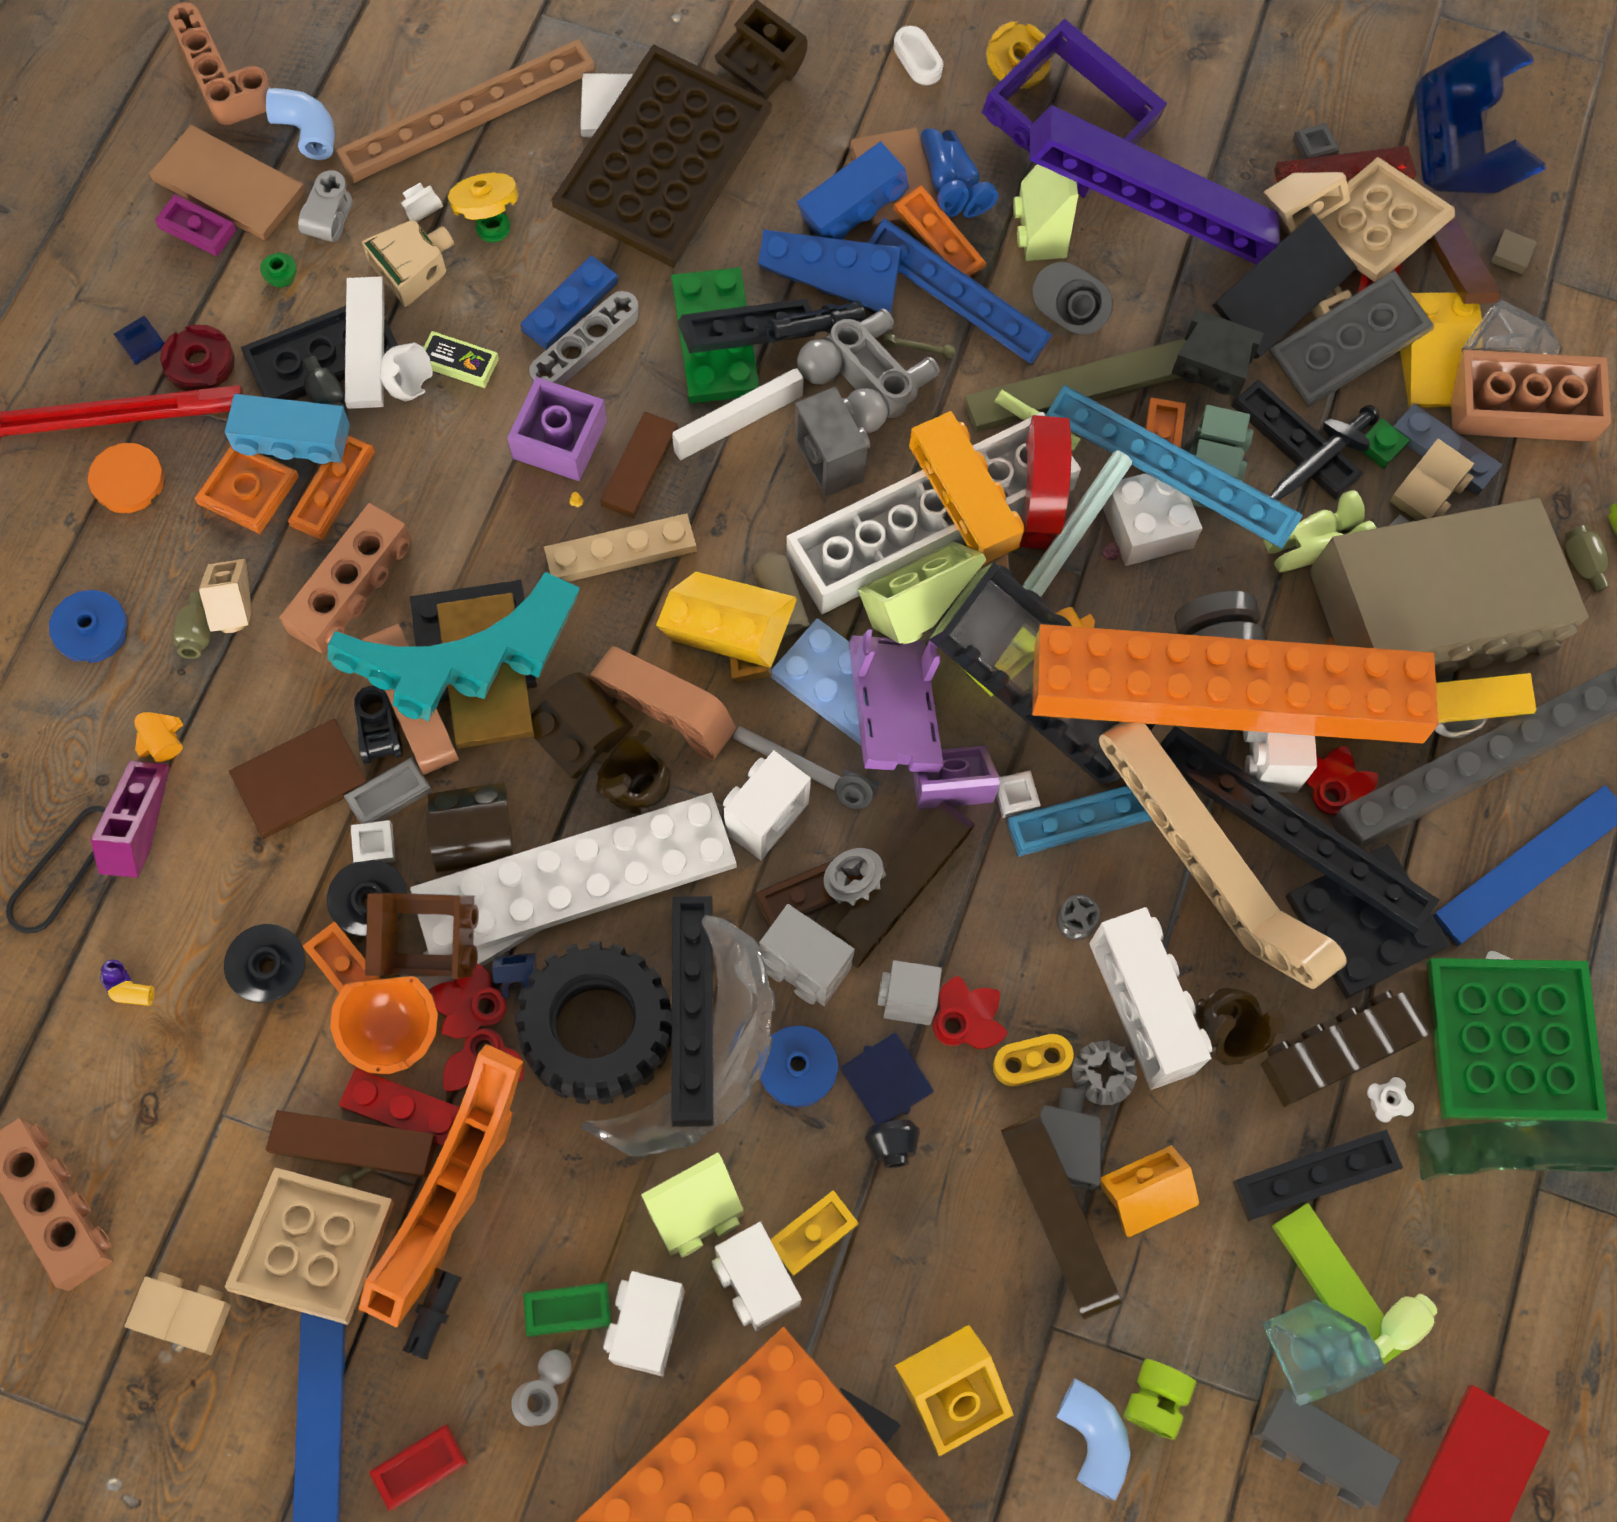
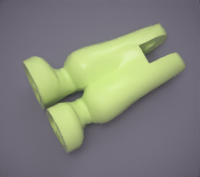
[1263,490,1377,573]

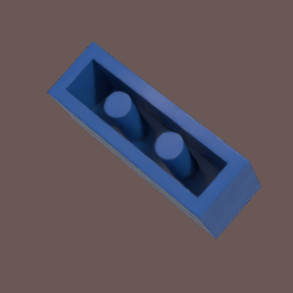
[797,141,909,240]

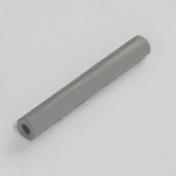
[733,726,840,790]

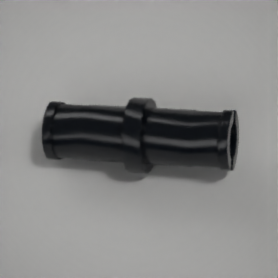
[402,1268,462,1360]

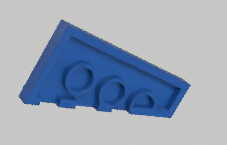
[758,230,902,314]

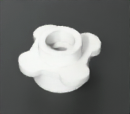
[1367,1077,1414,1123]

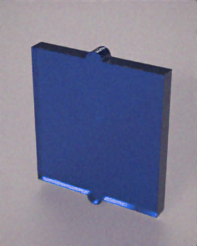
[840,1032,934,1124]

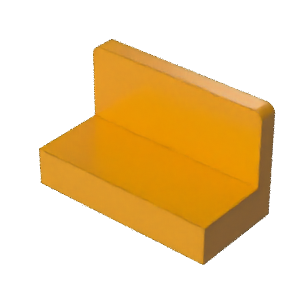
[1100,1145,1199,1237]

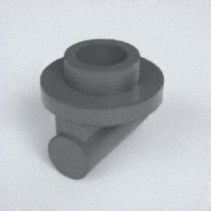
[836,769,880,809]

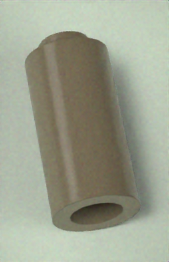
[752,552,810,638]

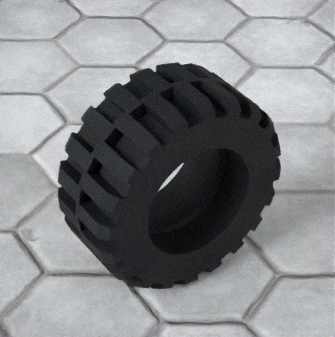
[515,941,672,1105]

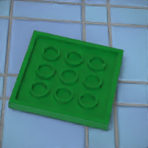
[1426,958,1608,1122]

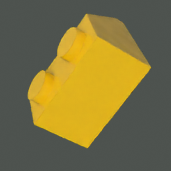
[895,1325,1013,1457]

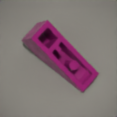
[91,761,169,878]

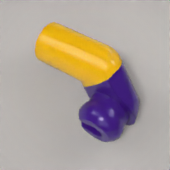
[100,960,155,1006]

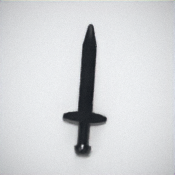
[1270,405,1380,501]

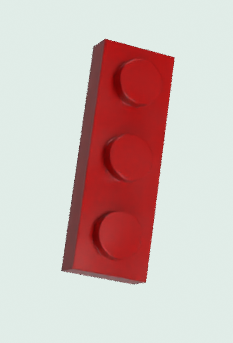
[338,1068,460,1147]

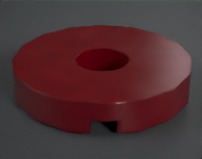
[160,324,235,391]

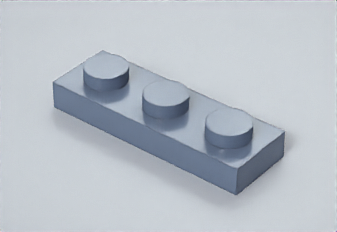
[1394,403,1502,495]

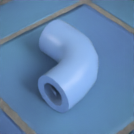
[266,88,335,160]
[1056,1378,1131,1501]

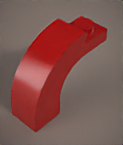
[1019,415,1072,549]

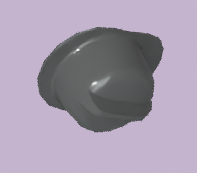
[1033,262,1113,335]

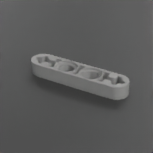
[529,291,639,385]

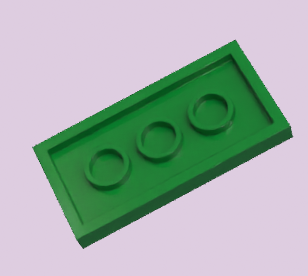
[672,267,759,404]

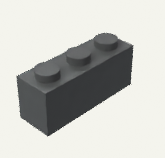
[1252,1388,1401,1510]

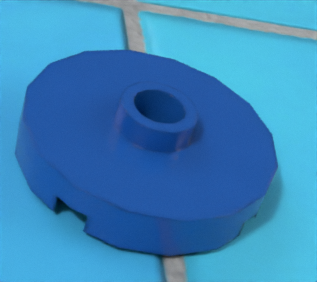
[49,590,128,663]
[758,1025,838,1108]

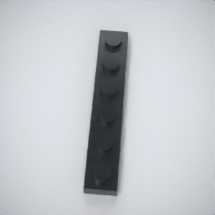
[671,896,714,1127]

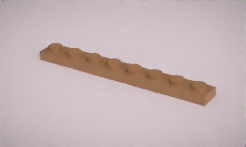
[336,39,596,183]

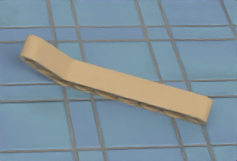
[1099,722,1347,989]

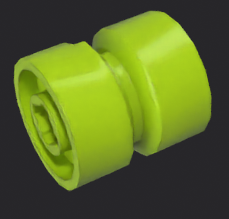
[1123,1359,1197,1440]

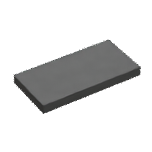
[1270,270,1434,408]

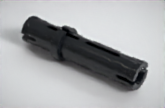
[765,301,865,343]

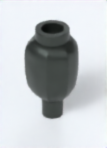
[303,356,346,413]

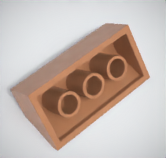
[1451,350,1611,442]

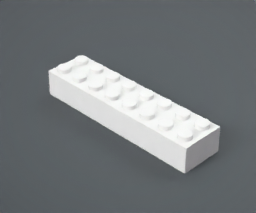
[786,412,1081,614]

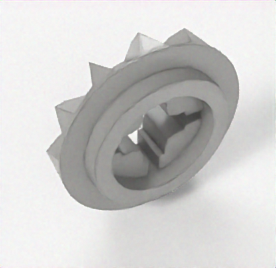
[824,848,886,906]
[1072,1040,1138,1105]

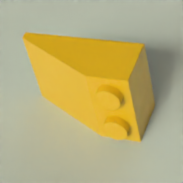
[1400,292,1483,408]

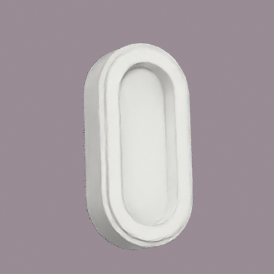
[894,26,943,85]

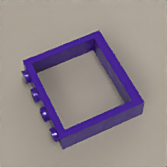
[981,18,1168,198]

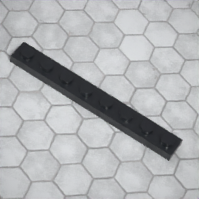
[1160,726,1440,934]

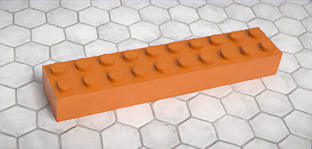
[1032,624,1439,744]

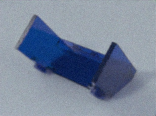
[1415,31,1546,194]

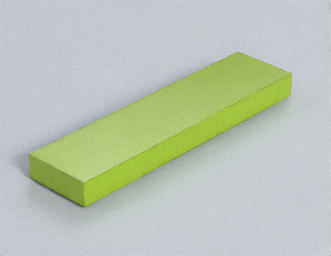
[1272,1203,1405,1373]

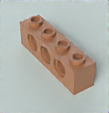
[279,503,411,655]
[0,1118,113,1291]

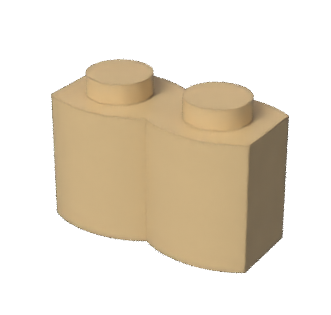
[1390,439,1474,521]
[124,1272,231,1356]

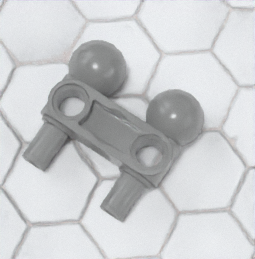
[797,308,940,434]

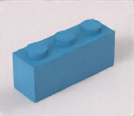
[225,394,350,464]

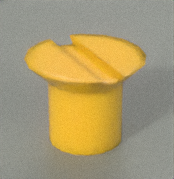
[569,492,583,508]

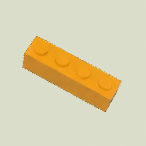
[909,411,1024,564]

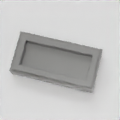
[344,757,433,824]

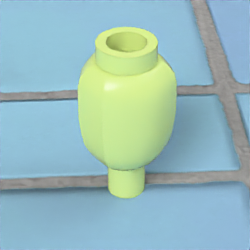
[1371,1294,1437,1358]

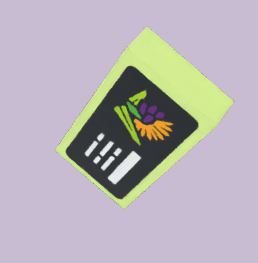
[424,331,499,388]

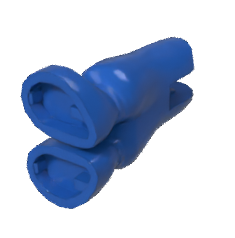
[920,128,998,218]

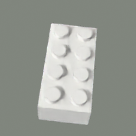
[1089,907,1212,1090]

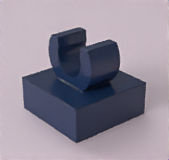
[492,953,537,998]

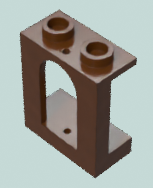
[365,893,479,979]

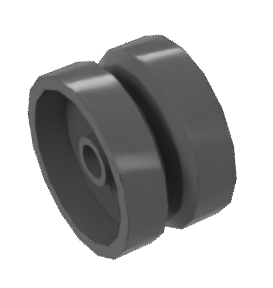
[1174,591,1266,640]

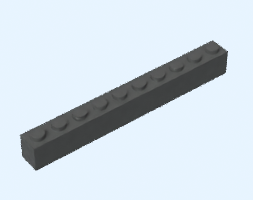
[1330,666,1617,848]

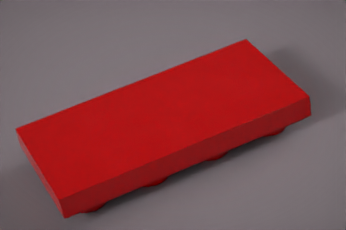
[1404,1385,1551,1522]

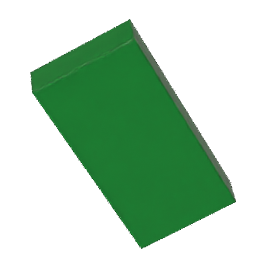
[523,1282,612,1337]

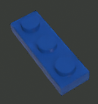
[520,255,618,350]

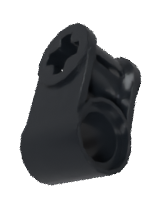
[354,686,403,764]

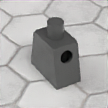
[1017,1088,1101,1191]

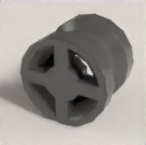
[1056,894,1100,940]

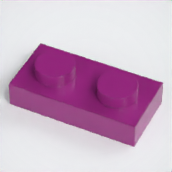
[155,194,236,256]

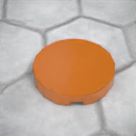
[87,443,165,513]

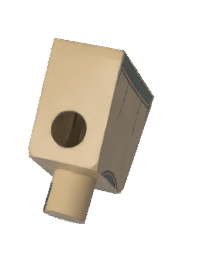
[362,221,454,307]

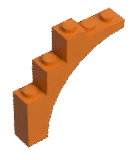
[359,1044,524,1328]

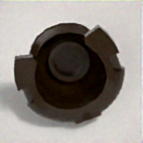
[597,730,671,815]
[1195,988,1284,1065]

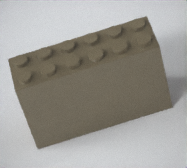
[1309,497,1589,676]

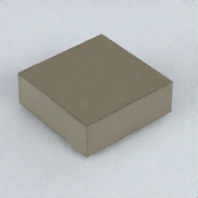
[1490,229,1537,275]

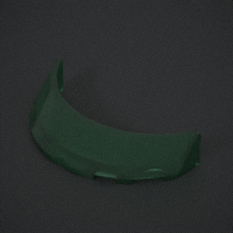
[1417,1120,1617,1181]

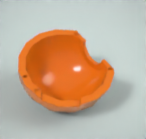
[330,976,438,1074]

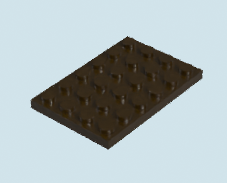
[552,44,772,268]

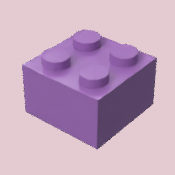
[508,377,607,482]

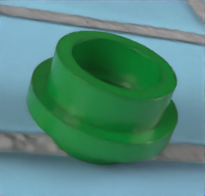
[475,212,511,243]
[260,252,297,287]

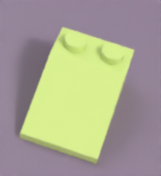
[1013,164,1078,261]
[858,541,986,644]
[641,1152,744,1257]

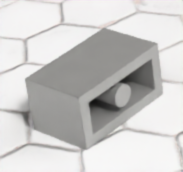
[877,960,942,1025]

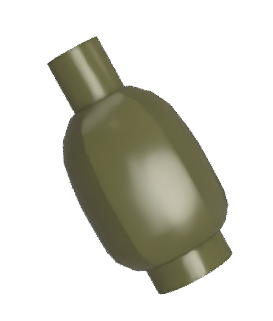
[1565,525,1610,592]
[173,592,211,659]

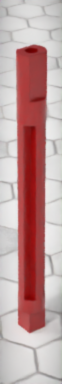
[0,385,244,437]

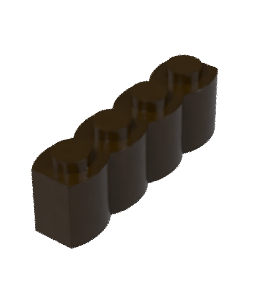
[1260,990,1430,1107]

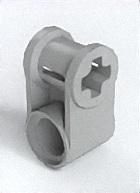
[298,170,353,242]

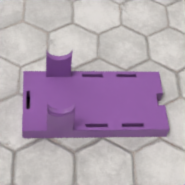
[849,629,944,773]

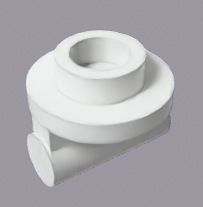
[401,183,443,223]

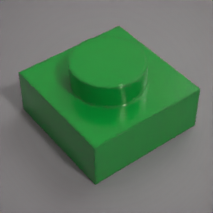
[1361,418,1410,469]

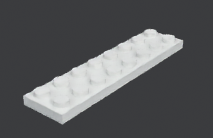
[410,793,737,955]

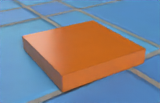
[194,446,299,534]

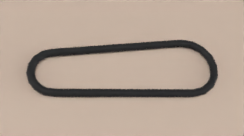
[6,806,106,933]

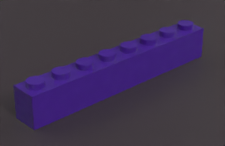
[1030,105,1280,264]

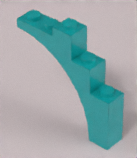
[327,572,580,722]

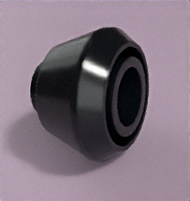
[864,1120,920,1168]

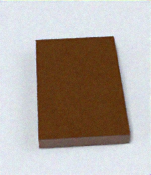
[229,719,368,839]

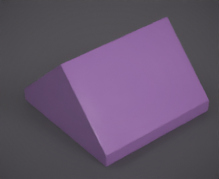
[913,745,1000,810]

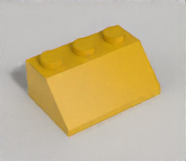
[656,572,797,668]

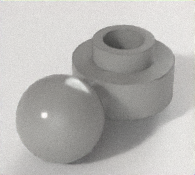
[512,1350,572,1427]

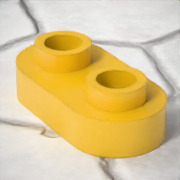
[993,1034,1074,1087]

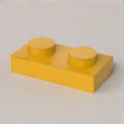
[770,1190,859,1277]

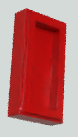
[369,1424,468,1511]

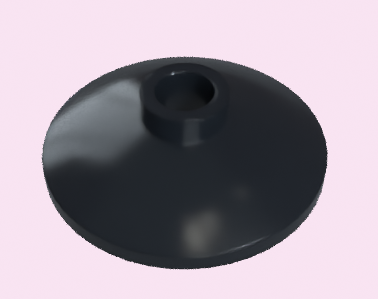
[327,860,407,937]
[224,924,306,1003]

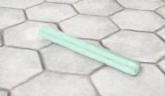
[1022,450,1132,597]

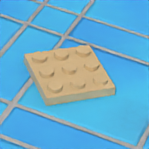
[1320,157,1455,282]
[225,1167,395,1325]

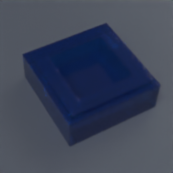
[114,316,164,365]

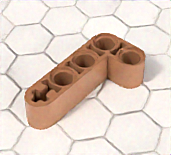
[168,2,271,125]
[362,624,459,776]
[588,646,737,760]

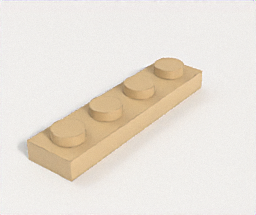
[544,513,697,582]

